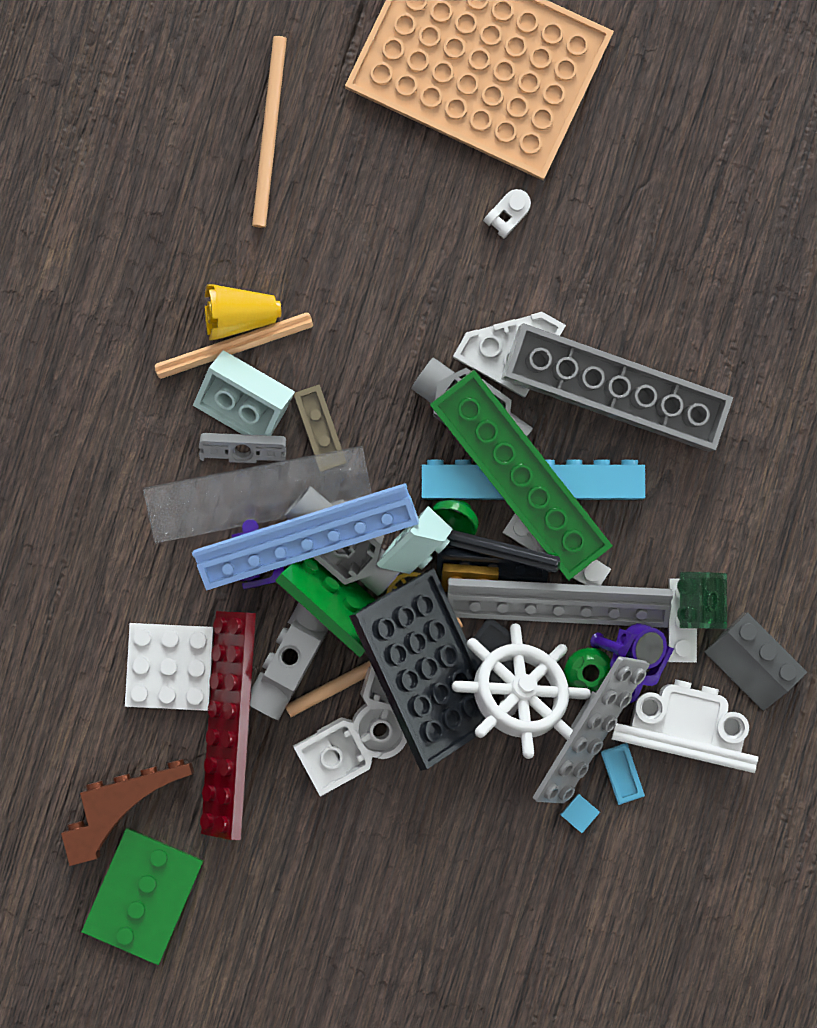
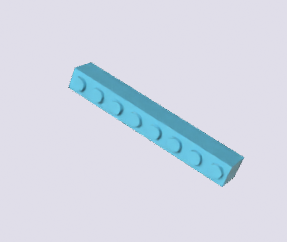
[422,460,645,500]

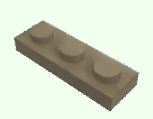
[294,384,347,472]

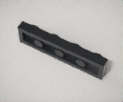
[436,548,548,583]

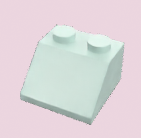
[376,506,453,574]

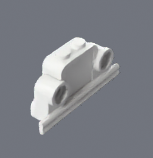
[612,679,758,773]

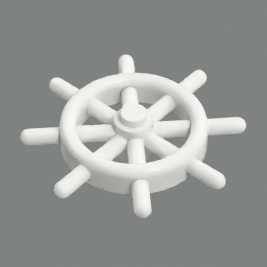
[452,623,591,759]

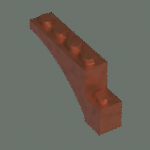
[61,759,194,866]

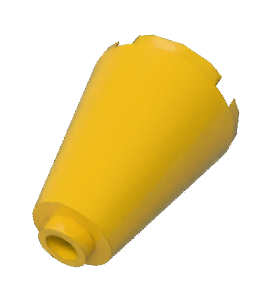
[205,284,281,340]

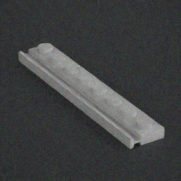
[447,578,673,628]

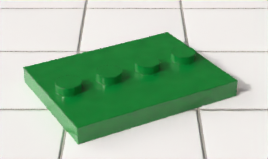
[275,557,375,657]
[81,827,204,965]

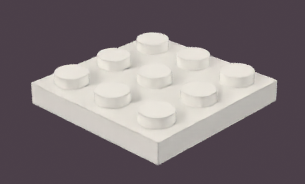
[125,623,214,711]

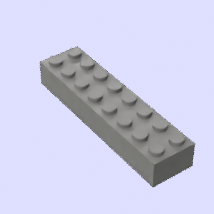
[501,323,733,452]

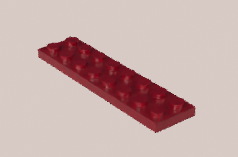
[200,611,256,840]

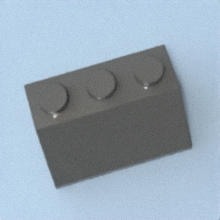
[704,612,807,711]

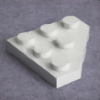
[453,312,566,398]

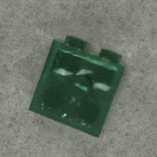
[677,572,727,629]

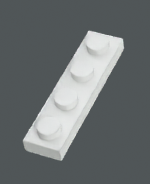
[502,513,611,586]

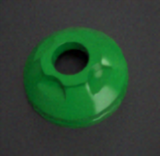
[432,499,479,535]
[564,648,611,692]

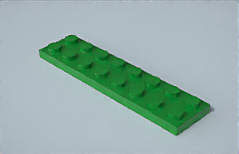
[430,370,612,580]

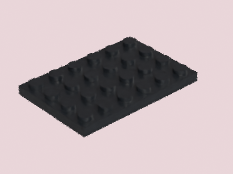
[349,568,486,771]

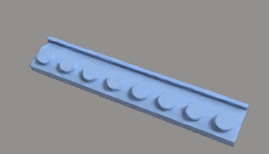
[192,483,419,590]

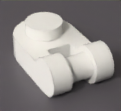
[483,189,531,239]

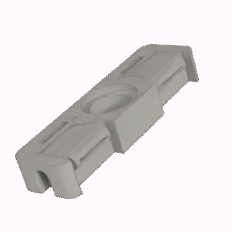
[199,433,286,464]

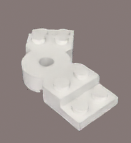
[293,665,407,796]

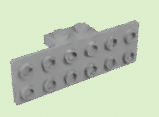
[533,656,650,803]

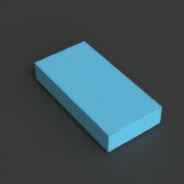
[600,743,645,805]

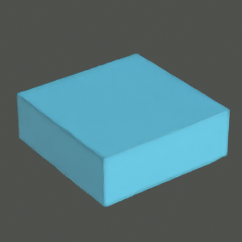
[560,793,600,833]

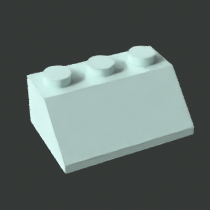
[193,350,295,436]

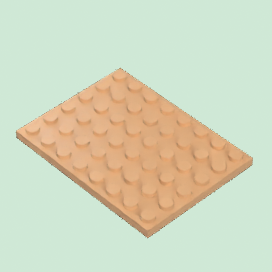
[345,0,614,181]

